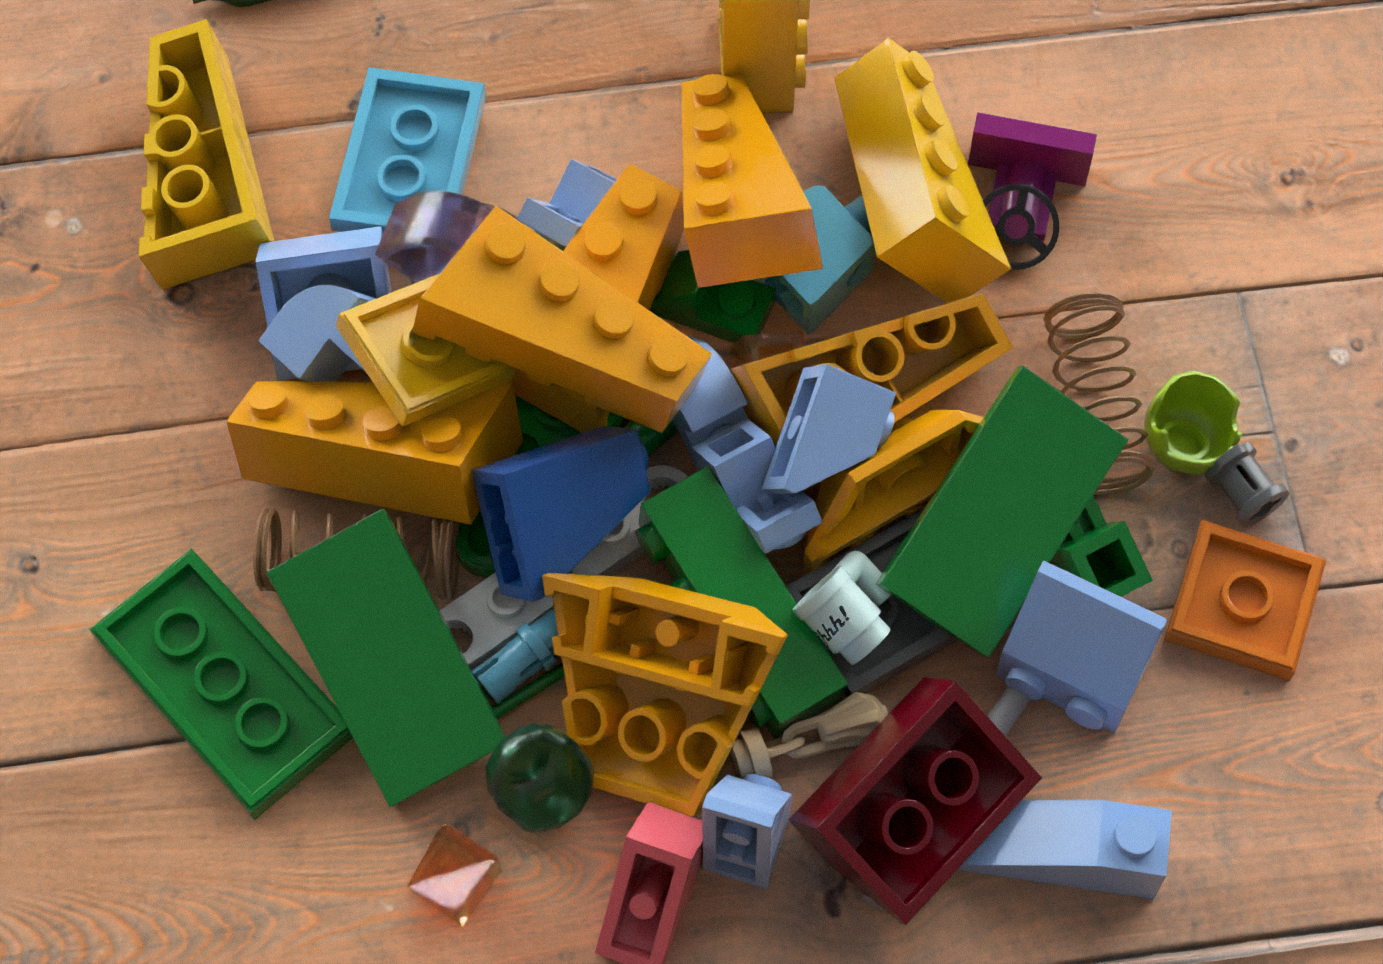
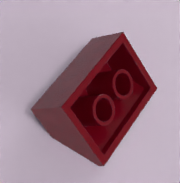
[788,677,1042,925]

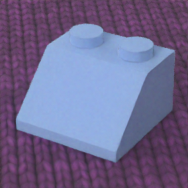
[256,226,392,381]
[996,560,1167,733]

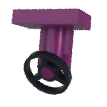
[968,112,1097,270]

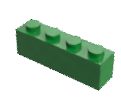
[635,466,848,739]

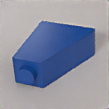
[471,426,651,602]

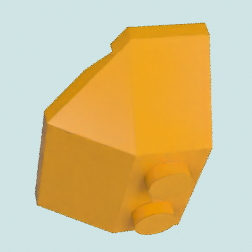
[803,410,984,576]

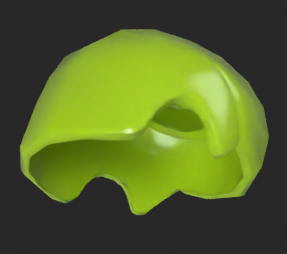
[1144,371,1242,475]

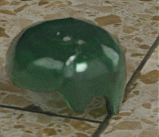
[485,723,594,833]

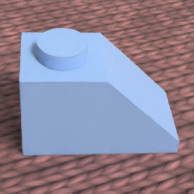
[761,364,896,494]

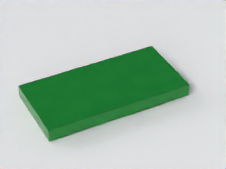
[875,365,1129,658]
[266,508,510,807]
[89,548,353,820]

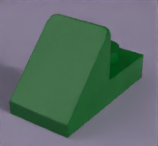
[650,249,776,350]

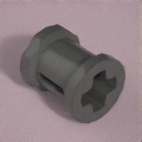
[1204,442,1290,527]

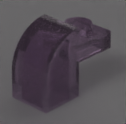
[374,191,493,282]

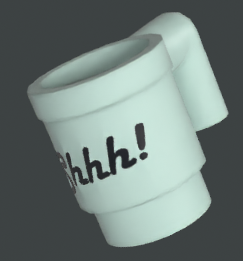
[792,550,891,665]

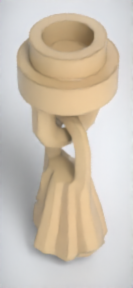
[729,691,888,779]

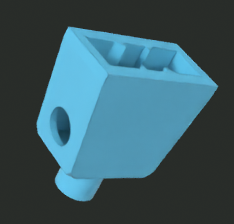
[756,185,875,335]

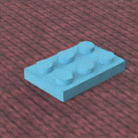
[329,67,486,247]

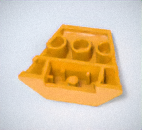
[542,573,788,817]

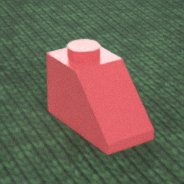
[595,802,703,964]

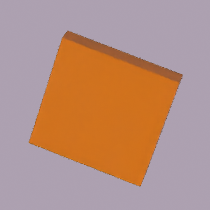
[1164,520,1327,681]

